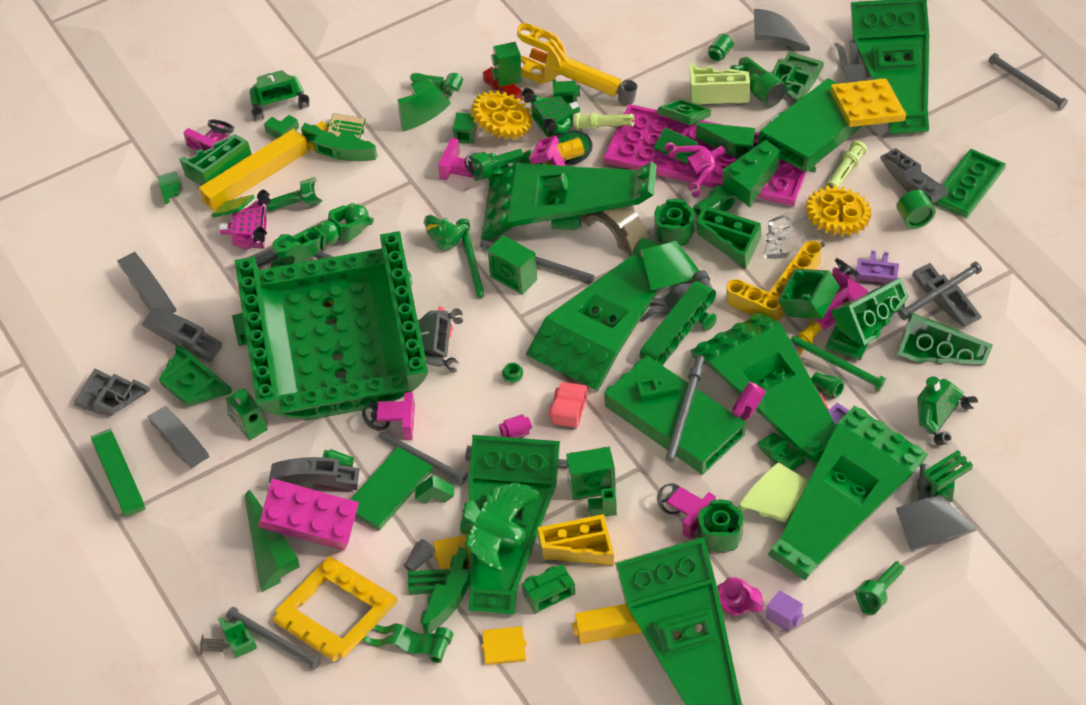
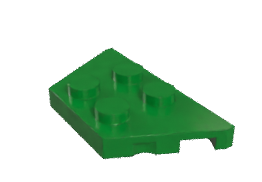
[159,344,232,407]

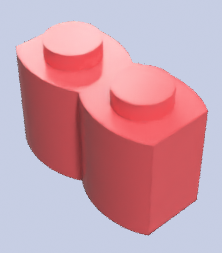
[549,382,588,428]

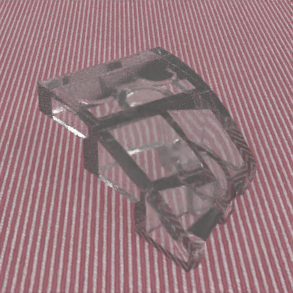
[763,212,825,259]

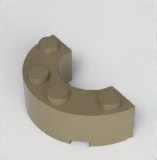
[580,206,650,256]

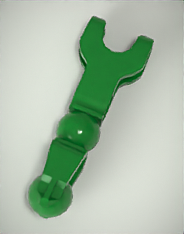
[270,203,374,268]

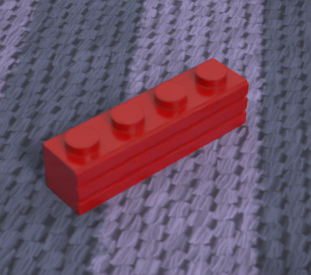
[483,67,523,102]

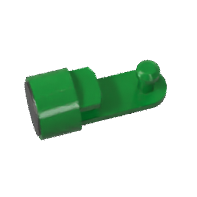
[730,57,787,107]

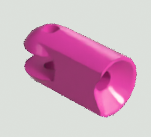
[732,381,766,421]

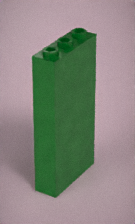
[757,78,864,172]
[604,355,746,475]

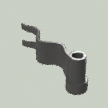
[834,41,873,83]
[640,270,713,322]

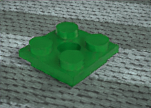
[825,325,870,360]

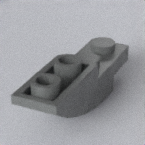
[880,148,948,203]
[142,308,222,362]
[269,457,360,490]

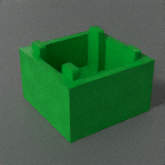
[488,235,537,295]
[777,269,840,319]
[566,446,616,501]

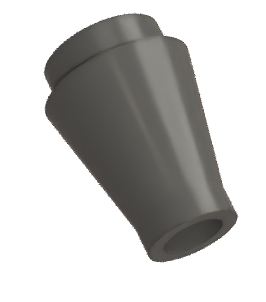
[403,539,435,571]

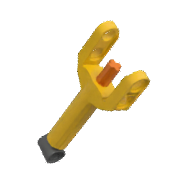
[517,23,638,105]

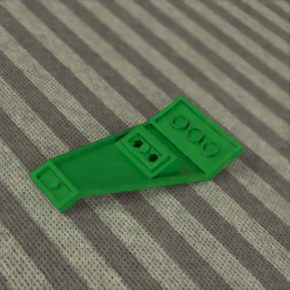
[850,0,930,134]
[481,161,657,242]
[525,237,659,391]
[690,313,836,463]
[768,405,928,581]
[468,435,560,615]
[614,537,742,705]

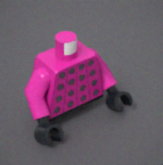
[219,189,271,250]

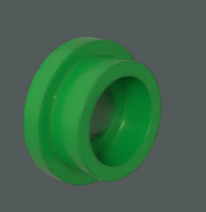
[502,362,523,383]

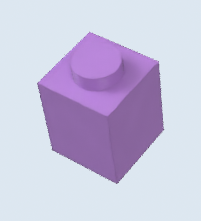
[766,590,804,632]

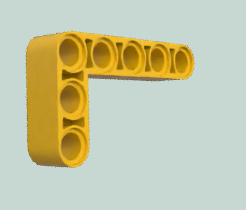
[726,241,822,321]

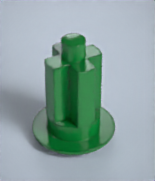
[543,173,569,191]
[698,312,717,330]

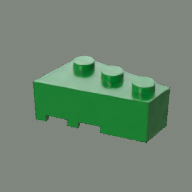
[179,134,252,186]
[722,140,780,208]
[696,205,762,268]

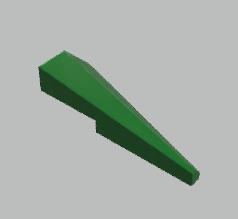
[244,490,300,592]

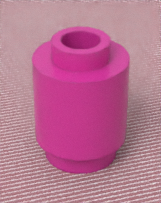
[499,414,532,438]

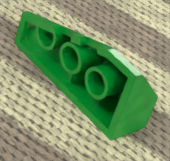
[831,278,909,346]
[897,312,993,365]

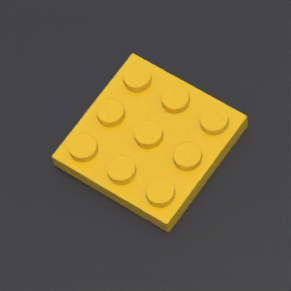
[830,79,906,127]

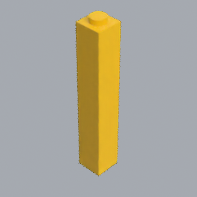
[199,129,308,212]
[571,604,642,645]

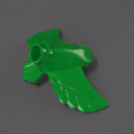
[460,482,539,571]

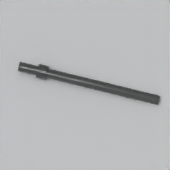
[480,239,595,283]
[665,355,705,463]

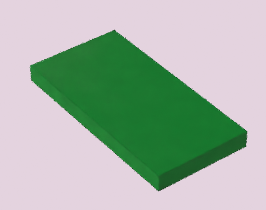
[934,148,1006,218]
[350,447,433,531]

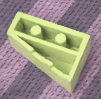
[690,63,750,105]

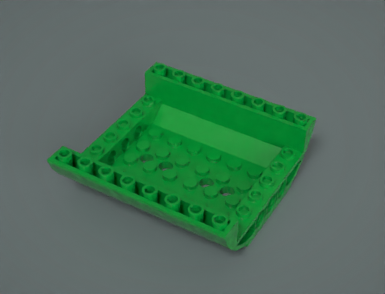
[234,231,428,421]

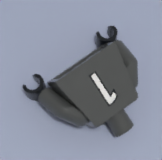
[418,308,463,373]

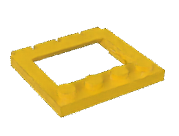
[273,556,398,662]

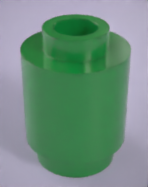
[708,34,734,62]

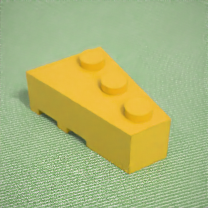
[537,514,614,566]

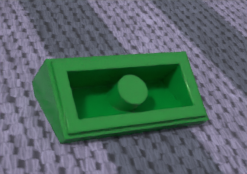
[654,128,698,164]

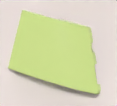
[738,463,809,522]

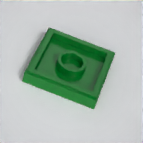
[657,98,711,125]

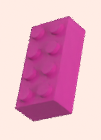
[258,478,359,551]

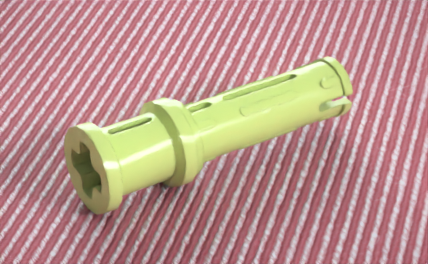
[574,113,634,130]
[826,140,867,189]

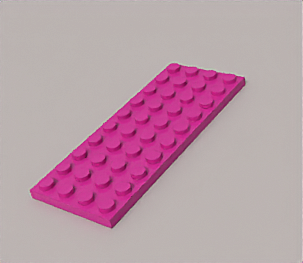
[604,104,808,206]

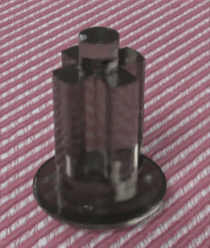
[200,634,229,655]

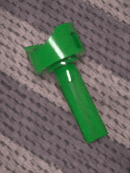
[468,148,525,182]
[266,177,323,212]
[854,561,905,615]

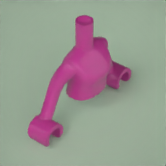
[665,143,726,198]

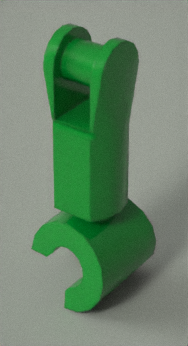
[410,72,463,96]

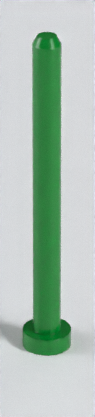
[456,218,484,298]
[790,336,886,392]

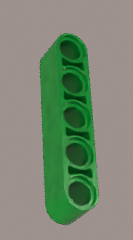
[639,281,716,365]
[90,428,146,517]

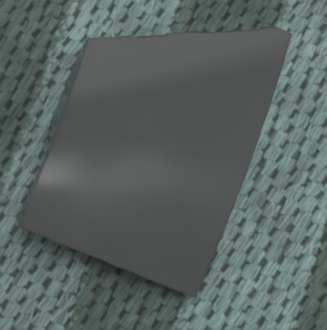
[754,9,810,51]
[74,368,151,414]
[896,496,977,551]

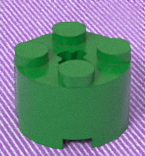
[654,199,695,245]
[698,499,744,552]

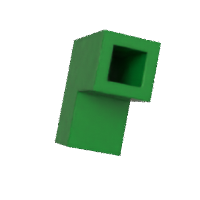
[264,115,299,139]
[415,475,454,504]
[587,488,617,517]

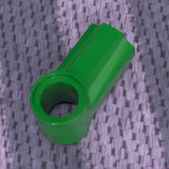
[693,185,735,217]

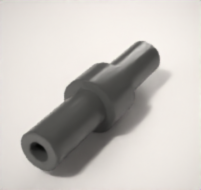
[917,464,930,501]

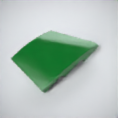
[772,52,824,102]
[397,78,451,132]
[640,241,700,291]

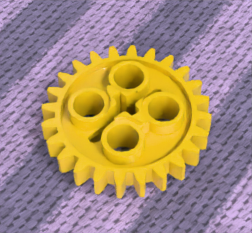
[470,90,533,141]
[805,185,872,237]

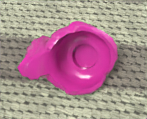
[717,577,764,617]

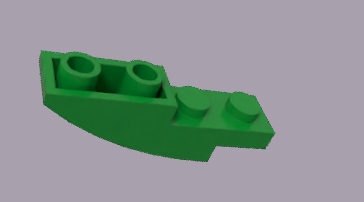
[301,123,378,161]
[420,547,470,633]

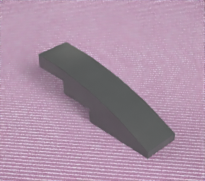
[117,252,177,313]
[912,263,982,327]
[147,406,210,468]

